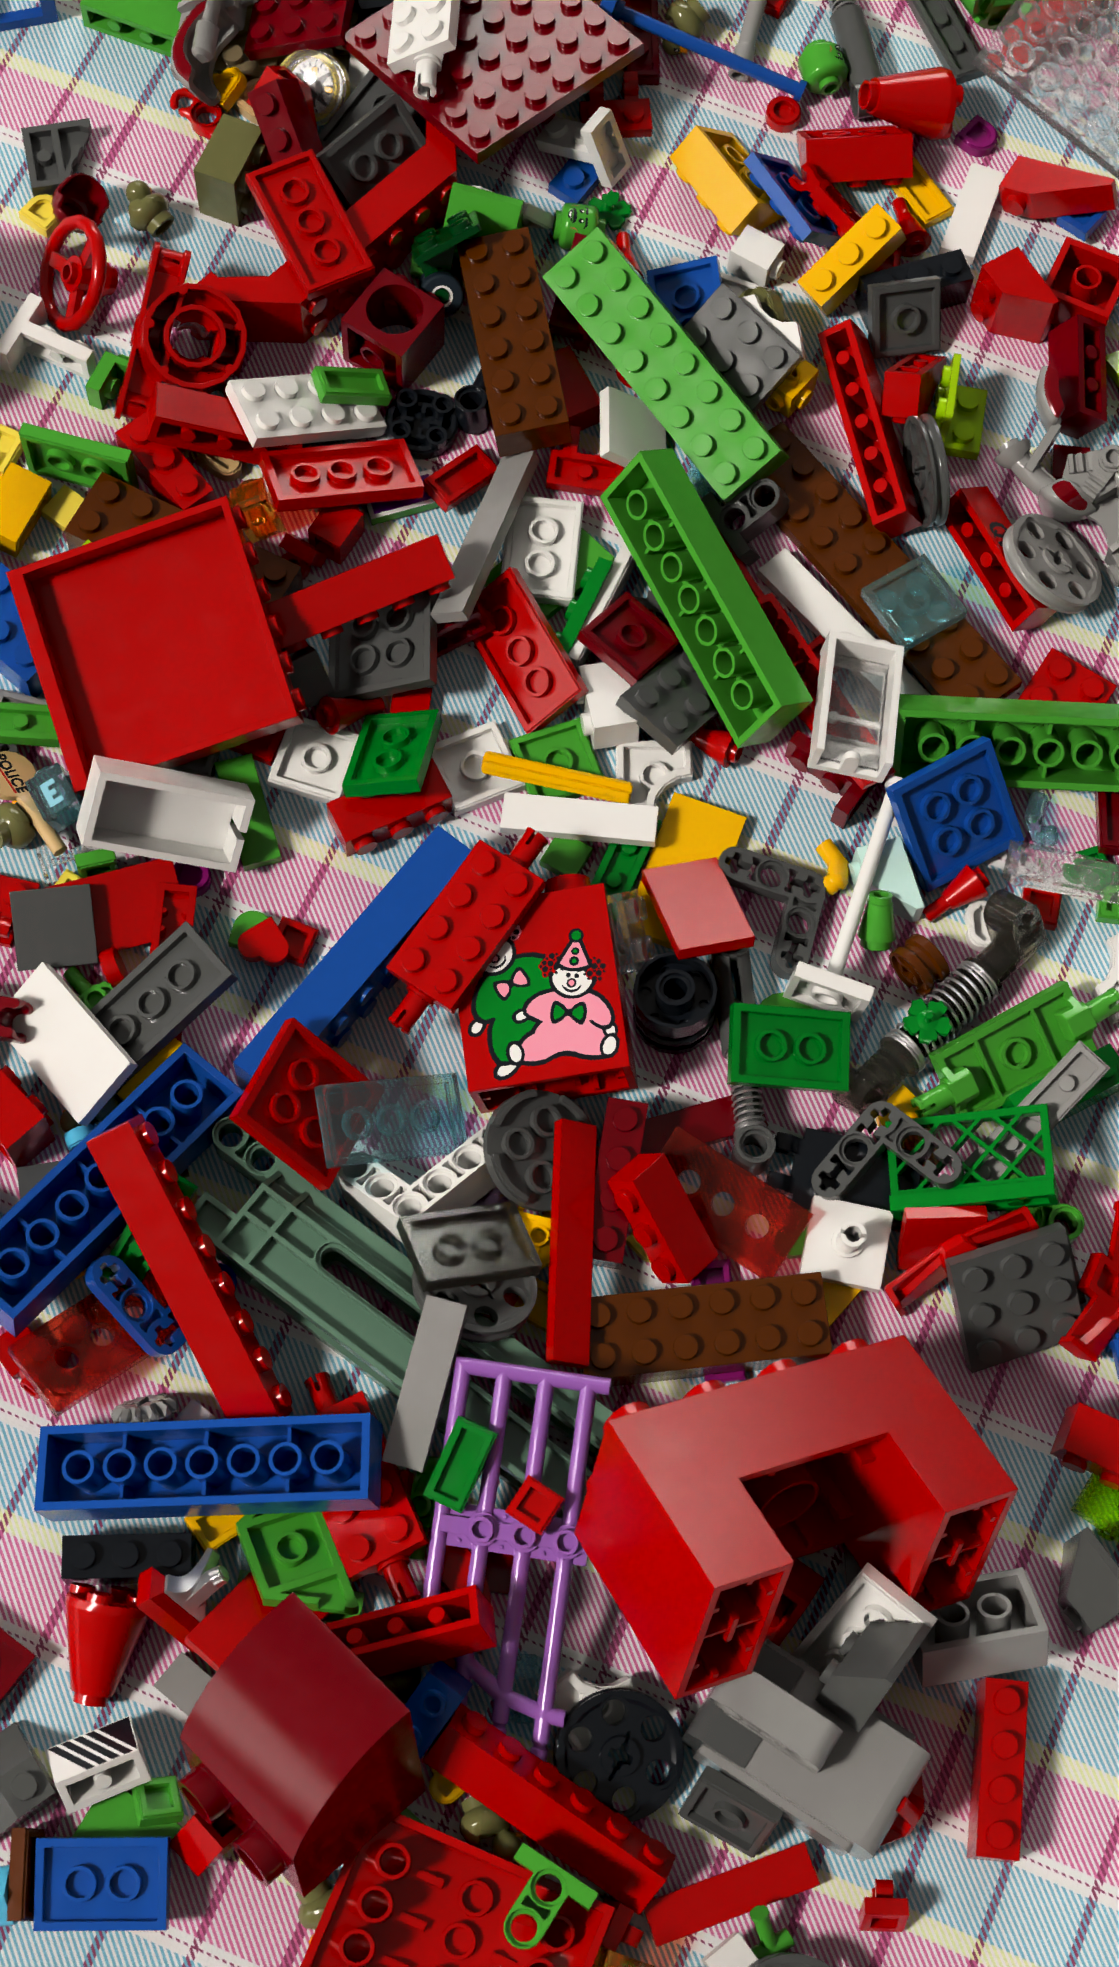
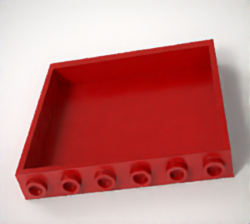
[6,496,307,797]

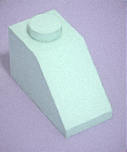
[848,837,924,922]

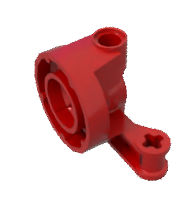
[113,241,247,420]

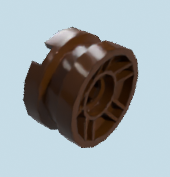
[889,933,950,996]

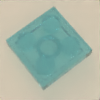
[860,554,968,652]

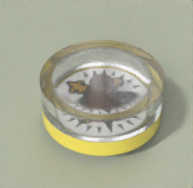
[280,49,351,125]

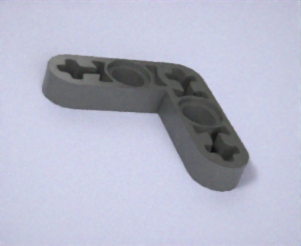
[717,846,826,980]
[811,1101,965,1201]

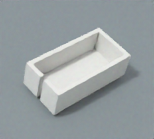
[76,755,256,873]

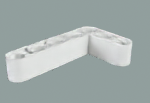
[338,1125,496,1246]

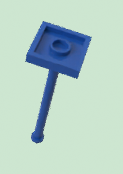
[599,0,807,102]

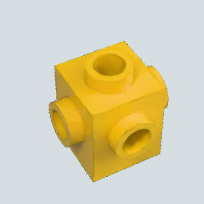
[765,360,819,418]

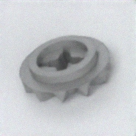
[112,1393,179,1423]

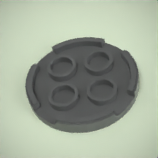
[483,1089,598,1212]

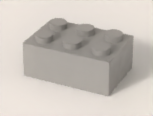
[912,1567,1049,1688]

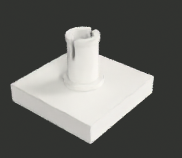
[799,1195,893,1293]

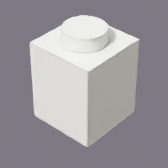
[726,224,786,287]

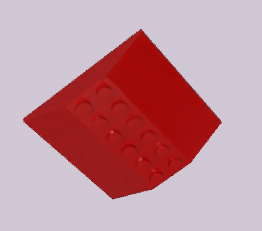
[300,1814,615,1967]

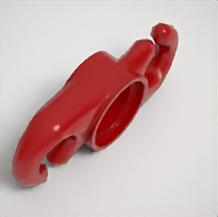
[169,88,223,140]

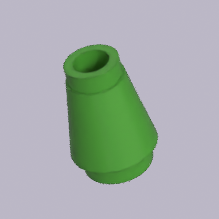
[857,890,896,951]

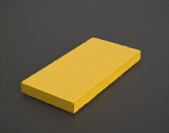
[622,792,747,949]

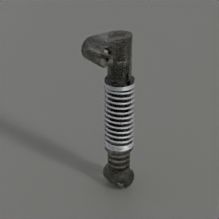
[832,889,1048,1119]

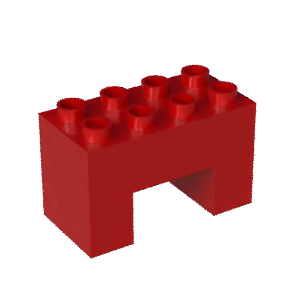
[574,1335,1018,1700]

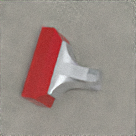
[136,1548,230,1652]

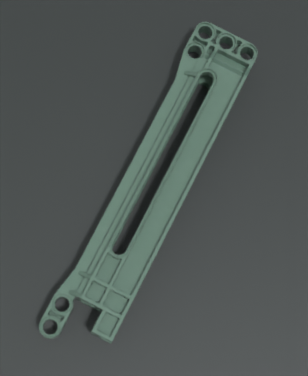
[194,1117,613,1518]

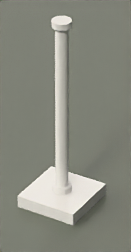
[782,775,903,1023]

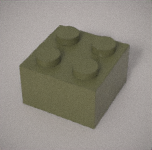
[194,113,268,227]

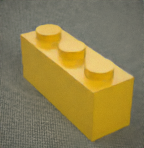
[797,203,907,317]

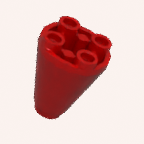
[858,67,964,141]
[65,1582,149,1707]

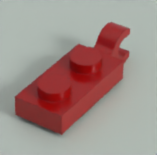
[788,161,862,238]

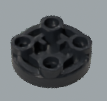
[385,388,458,460]

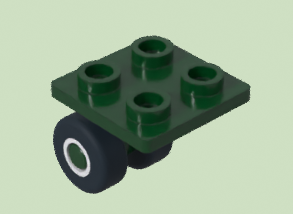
[411,210,482,318]

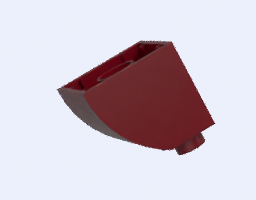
[177,1592,426,1898]

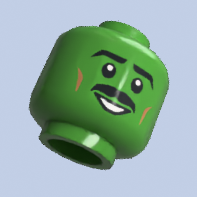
[798,39,848,95]
[553,202,606,250]

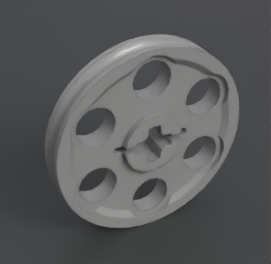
[1002,514,1102,614]

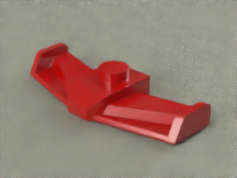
[1058,1201,1119,1362]
[884,1206,1039,1317]

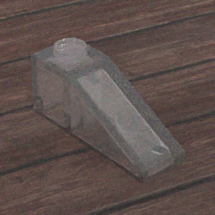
[1002,840,1119,904]

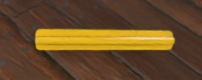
[481,751,633,803]

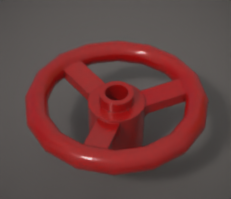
[39,214,118,333]

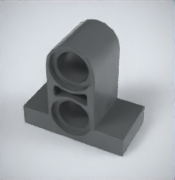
[701,478,789,566]

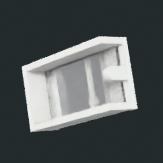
[807,630,904,783]

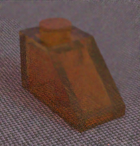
[229,477,286,543]

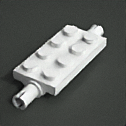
[387,0,460,100]

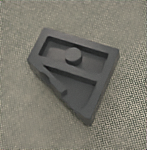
[21,118,92,197]

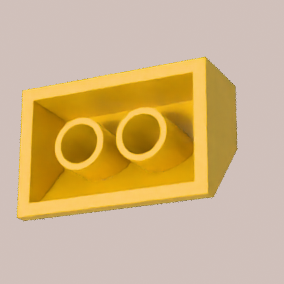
[669,125,783,236]

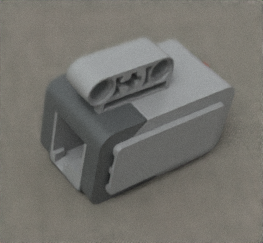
[681,1639,932,1861]

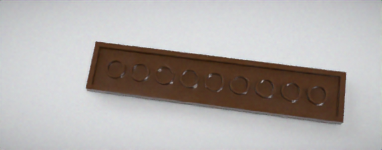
[762,422,1023,699]

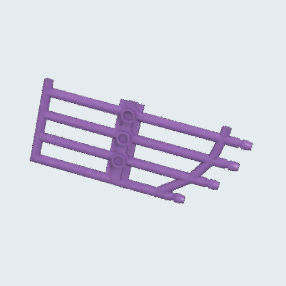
[422,1356,612,1762]

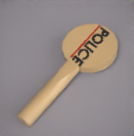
[0,751,67,857]

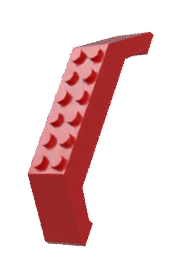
[190,115,457,343]

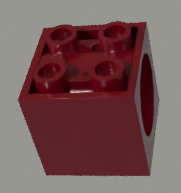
[341,267,445,393]

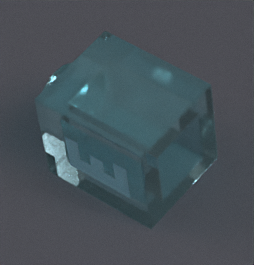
[24,762,83,832]

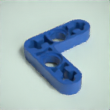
[85,1255,237,1358]

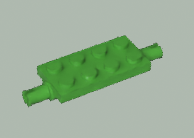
[911,981,1119,1126]

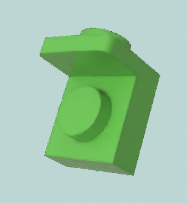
[85,351,129,410]

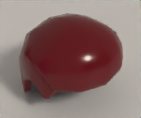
[51,173,110,234]

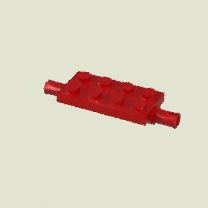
[386,827,548,1035]
[304,1372,429,1605]

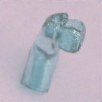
[1024,792,1058,848]

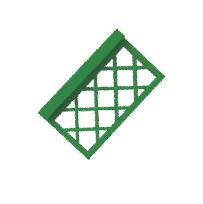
[885,1103,1059,1221]

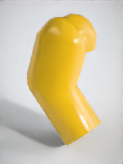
[816,838,849,895]

